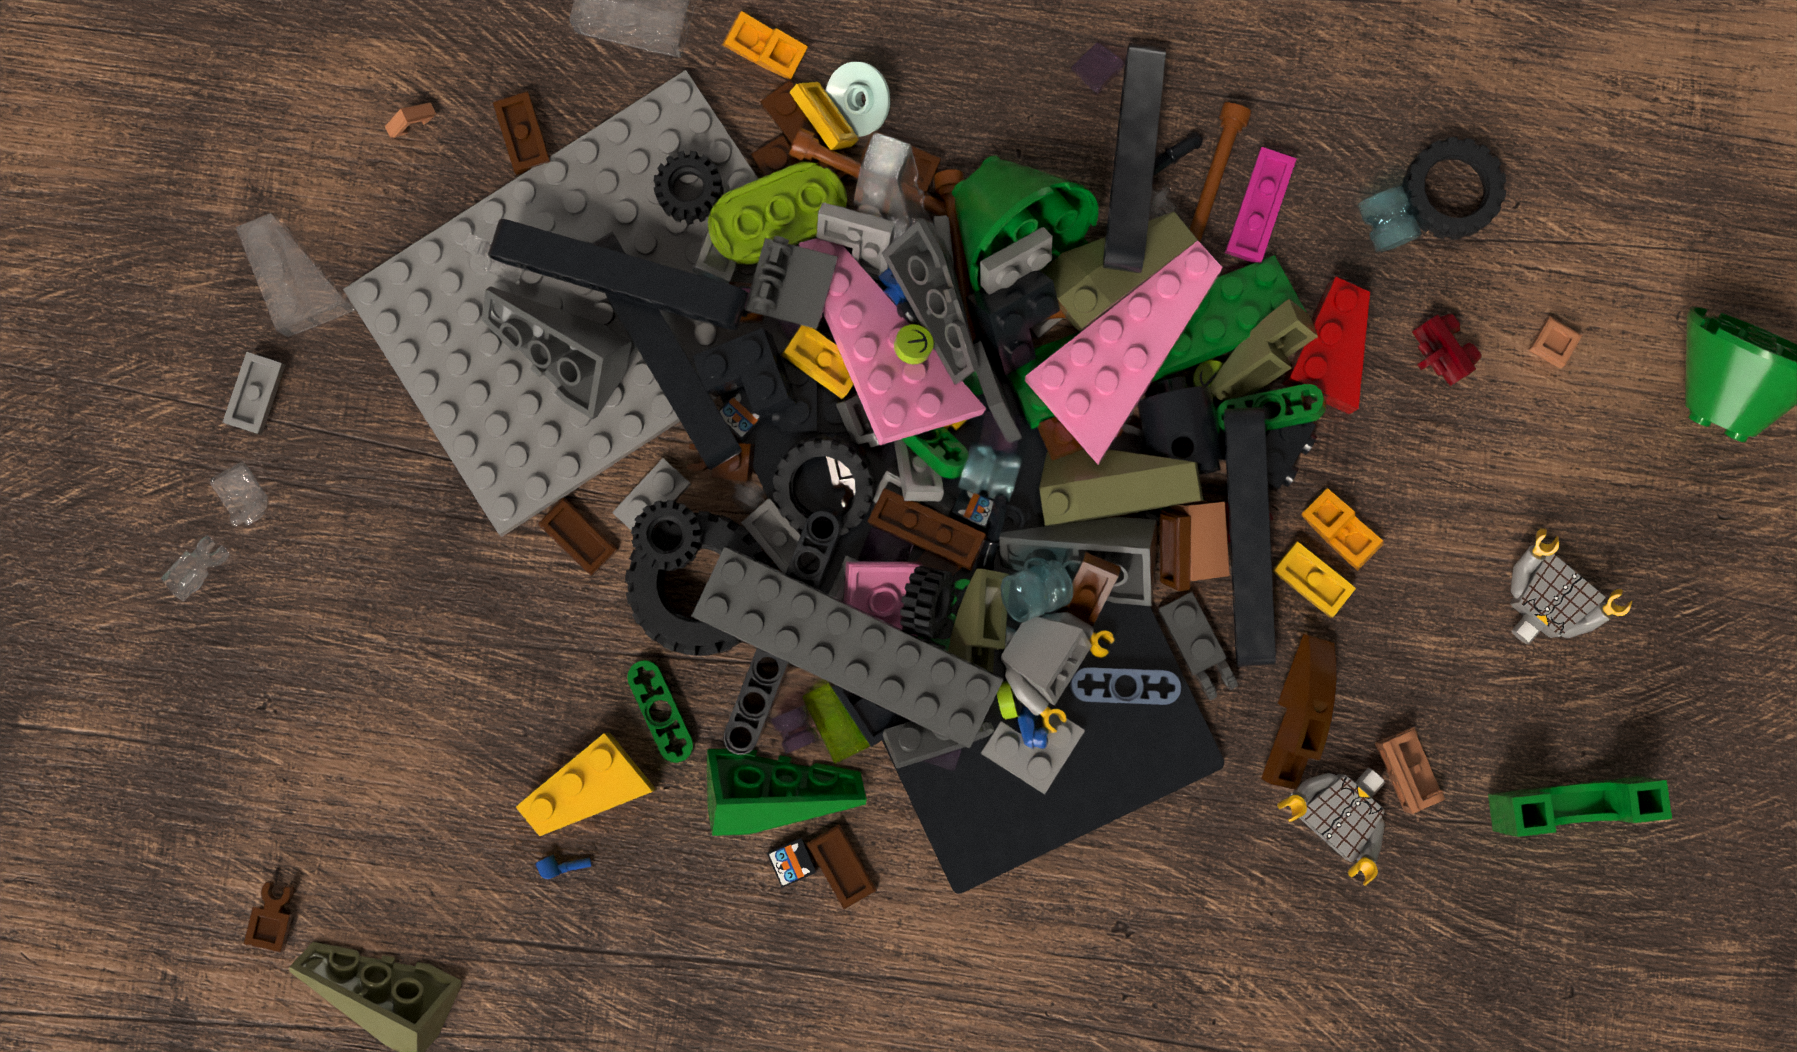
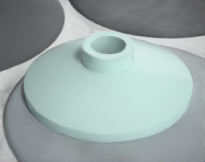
[826,62,890,137]

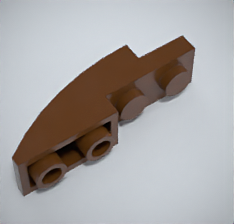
[1261,634,1337,790]

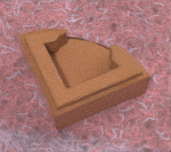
[385,102,436,138]

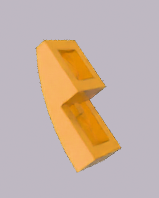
[722,11,808,80]
[1302,488,1383,571]

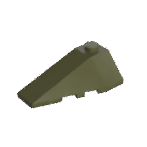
[1041,212,1198,333]
[1039,449,1203,526]
[289,942,462,1052]

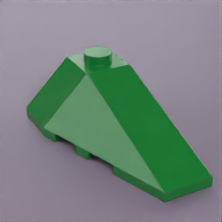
[707,748,867,836]

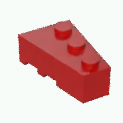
[1282,277,1370,415]

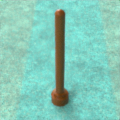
[1189,102,1252,242]
[788,127,946,216]
[934,169,976,341]

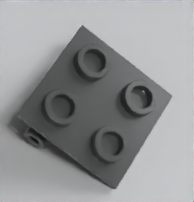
[744,236,838,329]

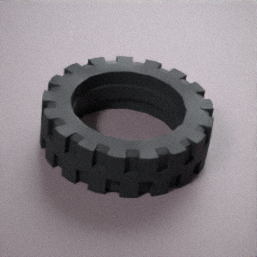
[1402,137,1506,240]
[773,434,876,536]

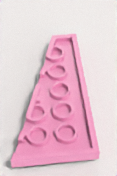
[798,238,986,445]
[1025,241,1223,465]

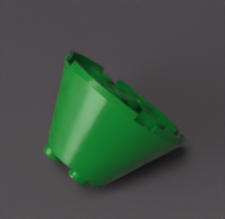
[952,155,1098,292]
[1685,306,1797,443]

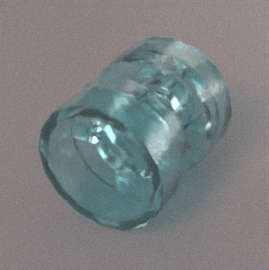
[1357,186,1422,253]
[958,441,1022,503]
[1001,560,1073,622]

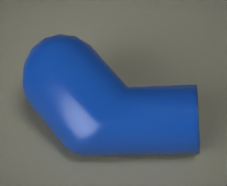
[1018,704,1049,749]

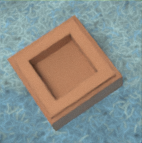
[1529,317,1582,369]

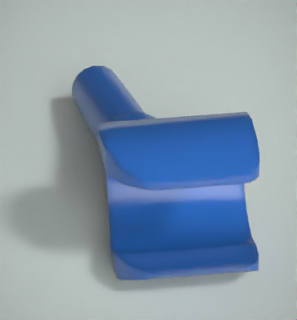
[536,854,591,879]

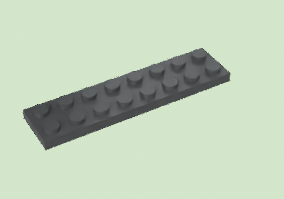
[692,546,1003,749]

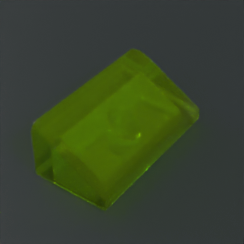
[802,683,870,764]

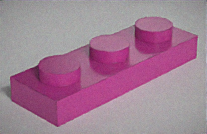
[1224,147,1297,263]

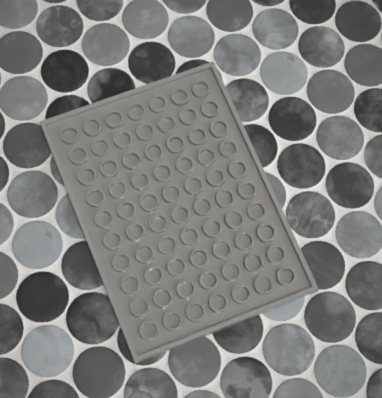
[343,70,828,537]

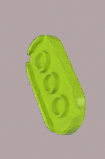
[708,162,847,265]

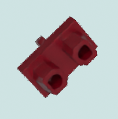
[1412,313,1482,386]

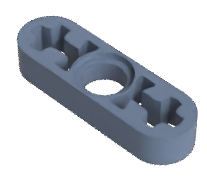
[1070,668,1181,705]

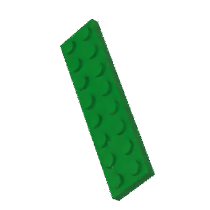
[1006,255,1307,429]

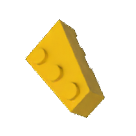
[516,732,657,836]

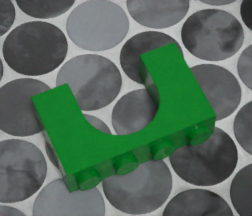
[1488,777,1672,837]

